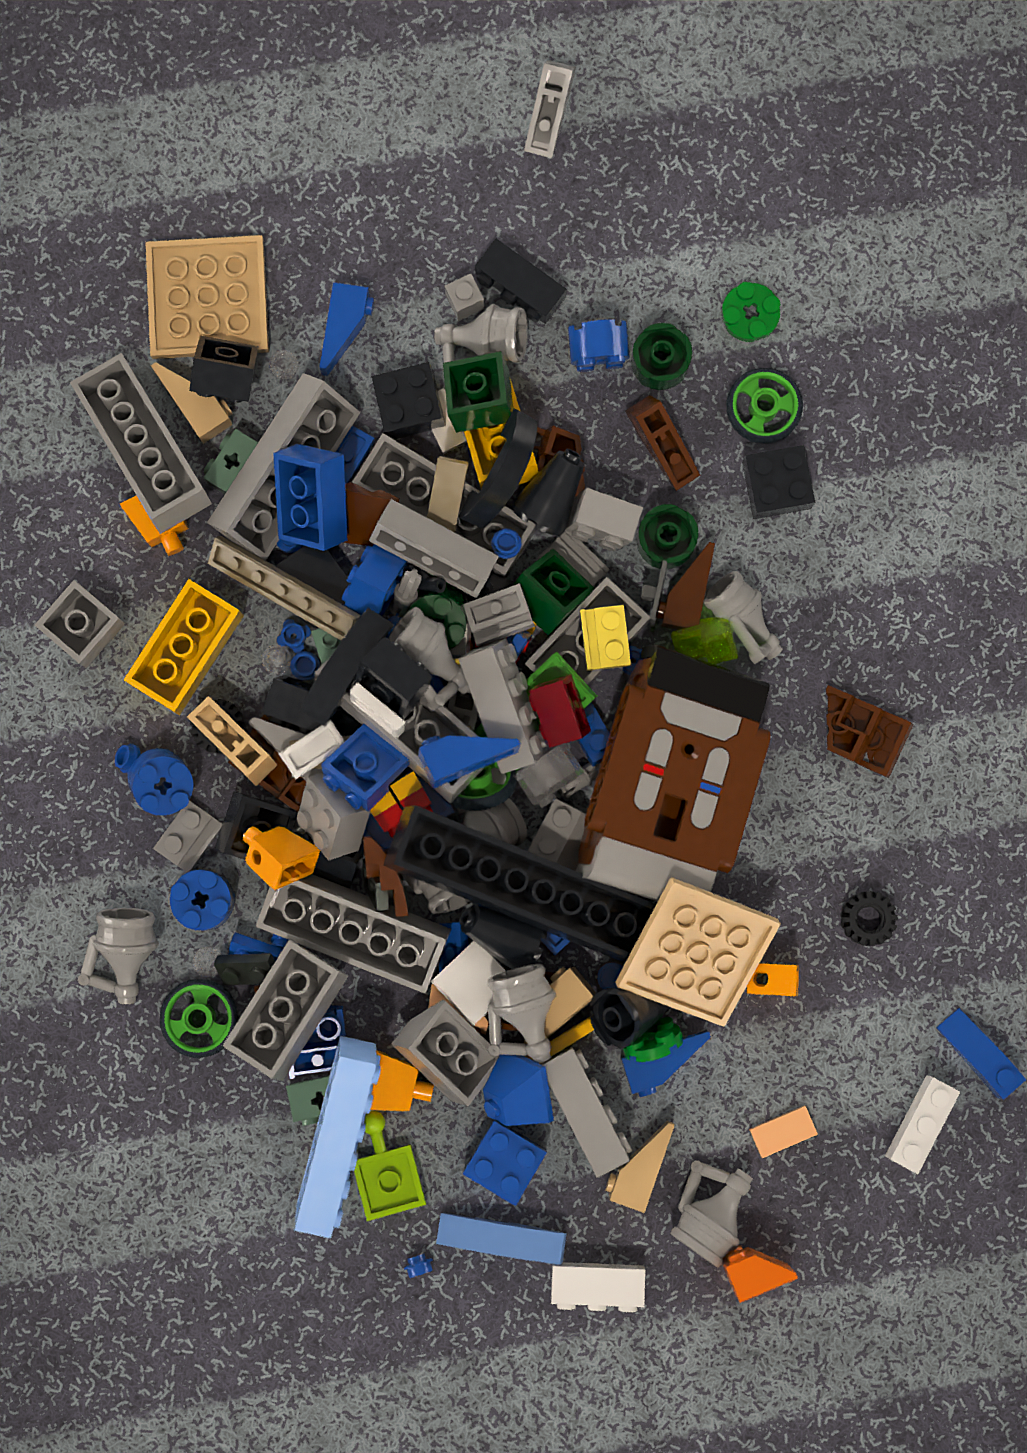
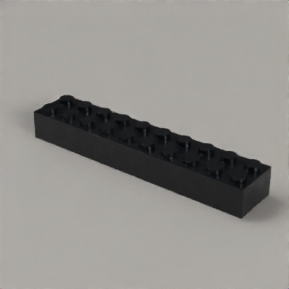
[383,805,656,963]

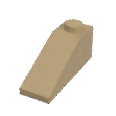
[151,362,233,444]
[187,696,277,786]
[524,967,596,1056]
[605,1121,675,1213]

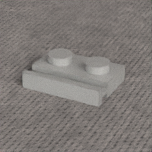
[537,530,610,586]
[462,584,535,647]
[153,800,222,873]

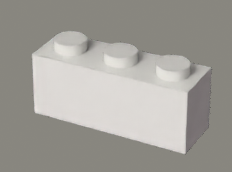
[885,1075,960,1174]
[551,1262,645,1312]

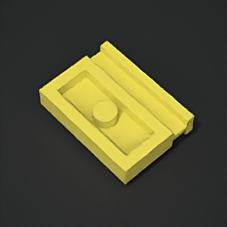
[580,605,631,671]

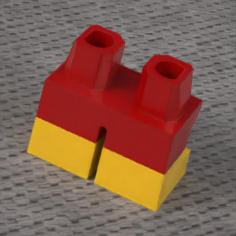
[370,771,433,838]

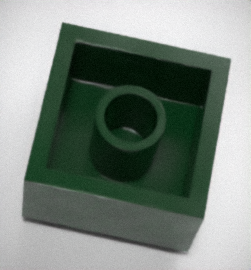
[443,351,513,433]
[511,548,595,636]

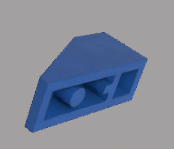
[320,282,374,376]
[418,735,521,789]
[936,1008,1027,1100]
[620,1030,711,1097]

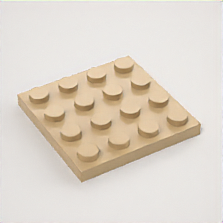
[145,235,269,359]
[616,877,781,1027]

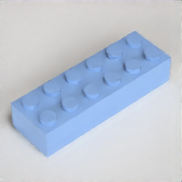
[294,1036,381,1238]

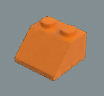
[722,1245,798,1303]

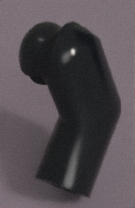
[403,564,446,593]

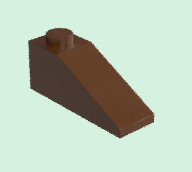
[625,395,701,491]
[657,542,715,634]

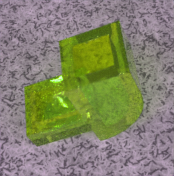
[671,617,739,665]

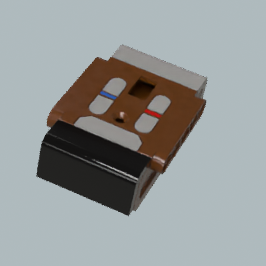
[576,644,771,902]

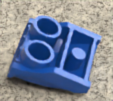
[288,1005,346,1079]

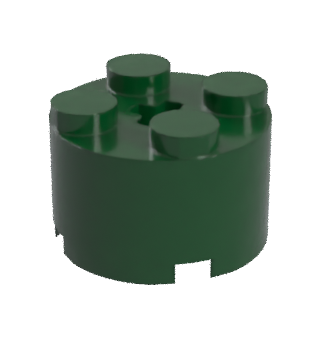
[631,323,692,390]
[637,504,698,569]
[408,587,468,650]

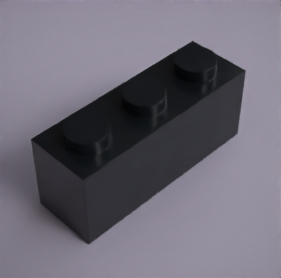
[475,238,567,325]

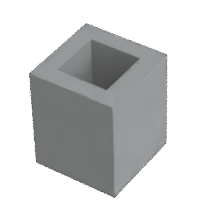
[445,274,484,321]

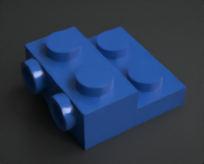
[321,724,410,811]

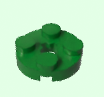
[721,282,780,342]
[623,1017,683,1062]

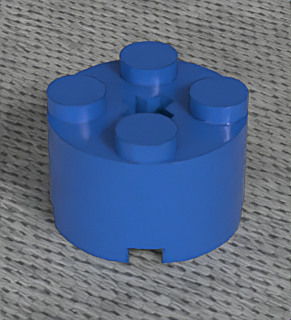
[568,319,630,372]
[128,748,193,815]
[170,869,235,931]

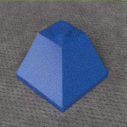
[483,1055,554,1126]

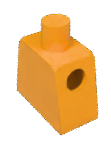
[120,496,189,556]
[243,826,320,890]
[747,963,799,996]
[370,1050,434,1111]

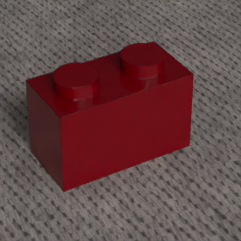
[529,674,591,748]

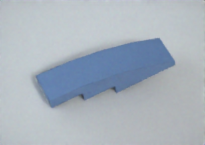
[436,1213,567,1265]

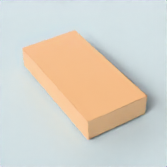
[749,1105,818,1158]

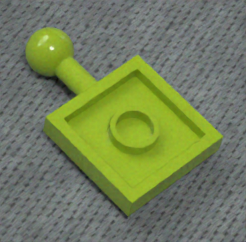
[354,1110,427,1221]

